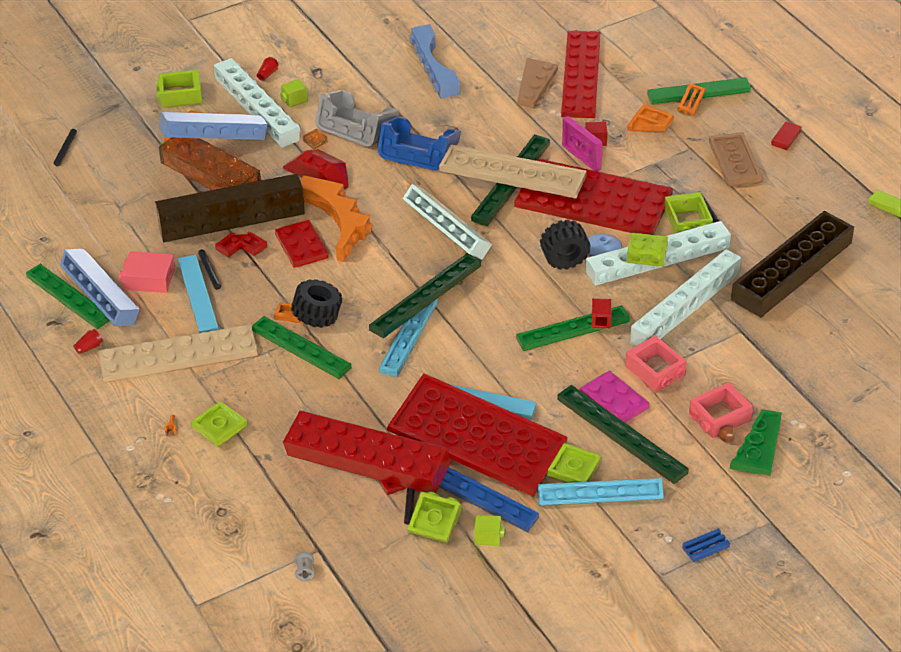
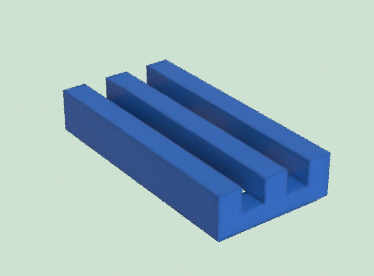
[682,528,730,562]

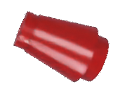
[256,57,279,81]
[73,329,103,355]

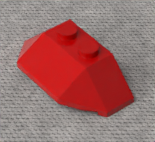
[283,149,349,190]

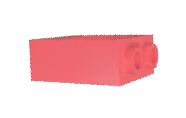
[625,335,687,392]
[689,382,753,438]

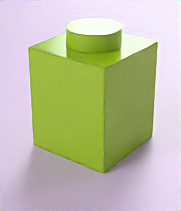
[280,79,308,107]
[474,515,505,546]

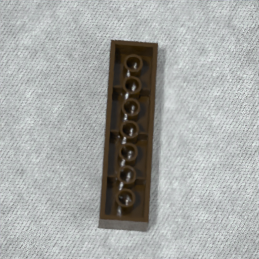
[155,173,305,243]
[731,210,854,318]

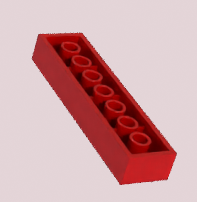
[283,410,451,493]

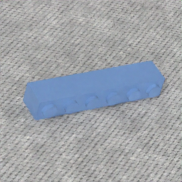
[159,112,267,140]
[60,249,139,326]

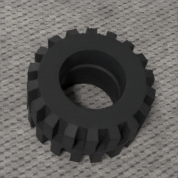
[540,220,591,270]
[291,279,343,328]

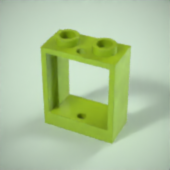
[155,70,202,108]
[665,192,713,234]

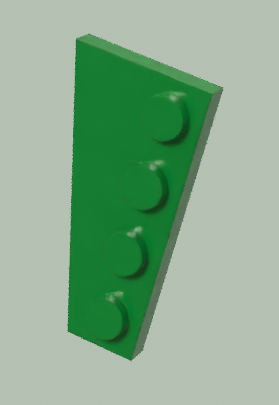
[730,409,782,476]

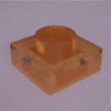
[303,129,328,149]

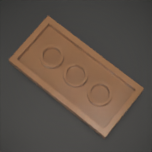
[709,132,762,186]

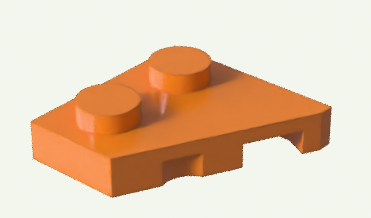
[627,104,674,131]

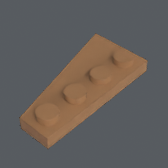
[518,58,558,108]

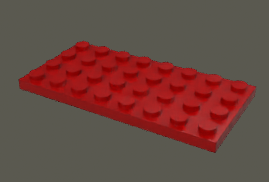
[514,158,673,235]
[387,373,568,497]

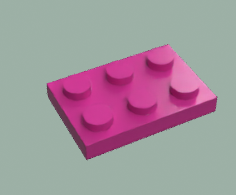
[562,116,602,171]
[580,370,649,423]

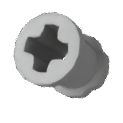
[295,552,314,581]

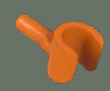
[164,414,177,436]

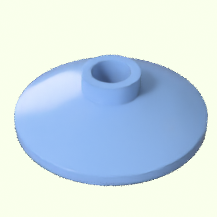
[588,233,621,257]

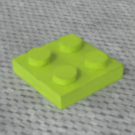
[191,401,248,447]
[548,443,602,483]

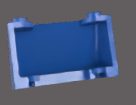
[378,116,461,171]

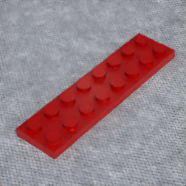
[561,30,601,118]

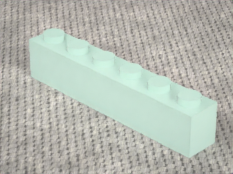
[402,184,492,259]

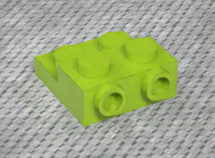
[627,233,668,267]
[407,492,463,544]

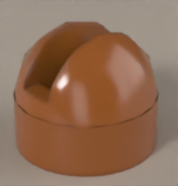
[719,426,733,442]

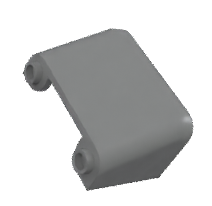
[316,90,400,146]

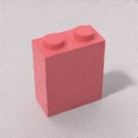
[119,251,175,293]

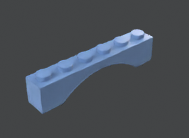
[409,24,460,99]

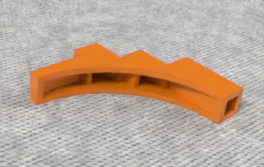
[300,175,373,262]

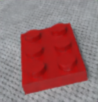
[275,220,328,268]

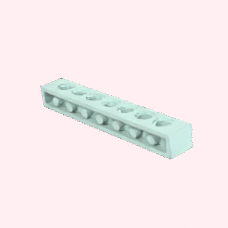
[214,58,301,148]
[586,221,731,286]
[630,249,741,346]

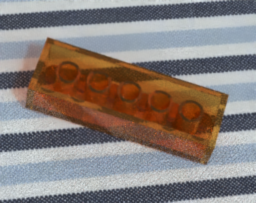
[159,137,261,190]

